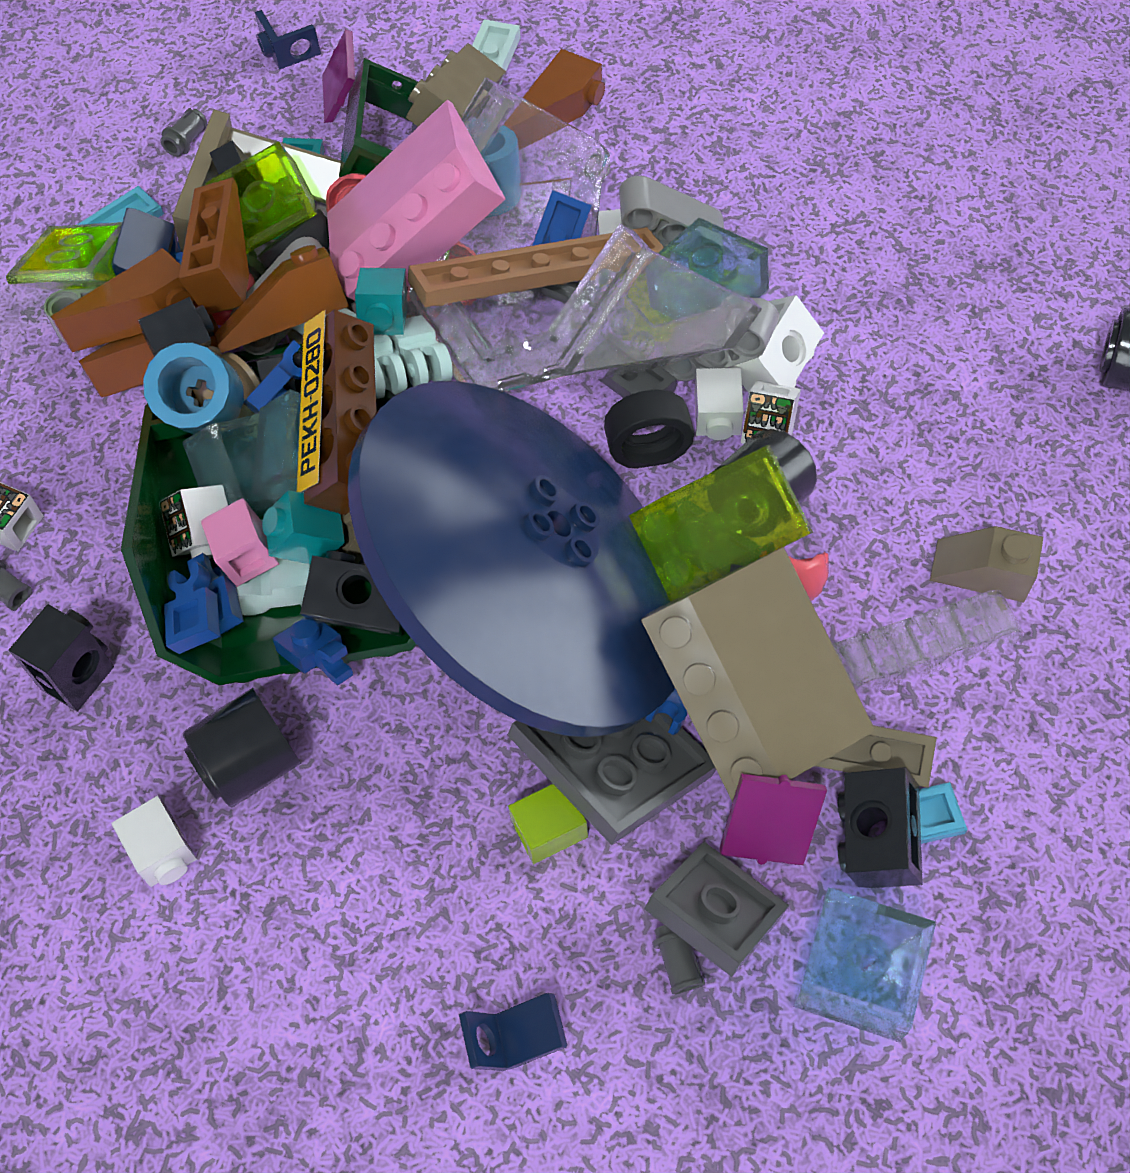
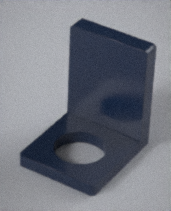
[255,10,321,70]
[459,993,567,1071]

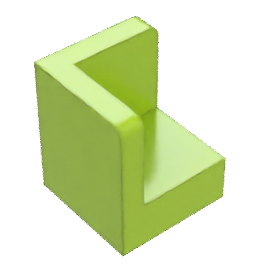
[508,784,588,865]

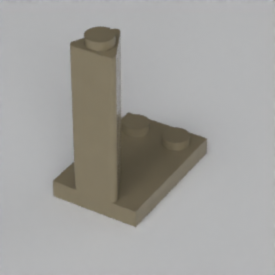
[172,109,340,252]

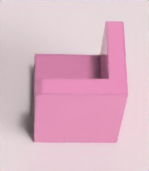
[201,498,279,587]

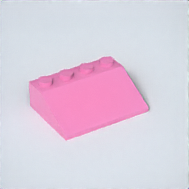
[327,100,506,300]

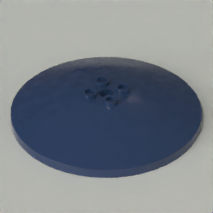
[348,381,683,737]

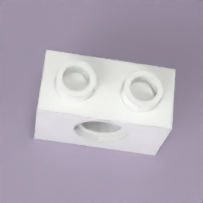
[729,295,824,393]

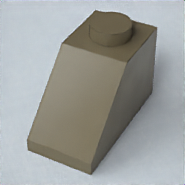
[929,526,1044,603]

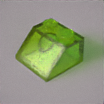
[205,141,317,254]

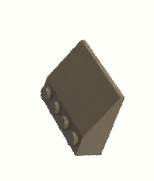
[641,546,875,802]

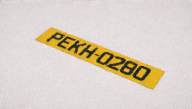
[297,310,325,493]

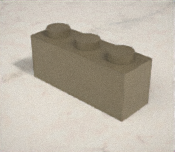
[406,43,506,127]

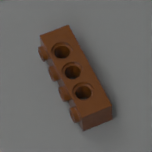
[302,310,376,515]

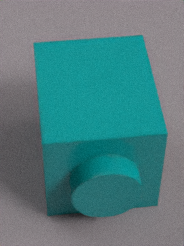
[355,268,408,336]
[262,490,345,564]

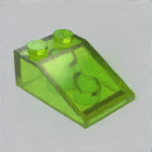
[6,222,122,290]
[628,445,813,601]

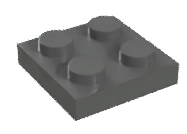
[644,842,789,977]

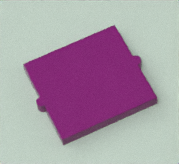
[322,29,355,123]
[719,773,827,866]

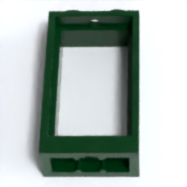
[339,58,418,177]

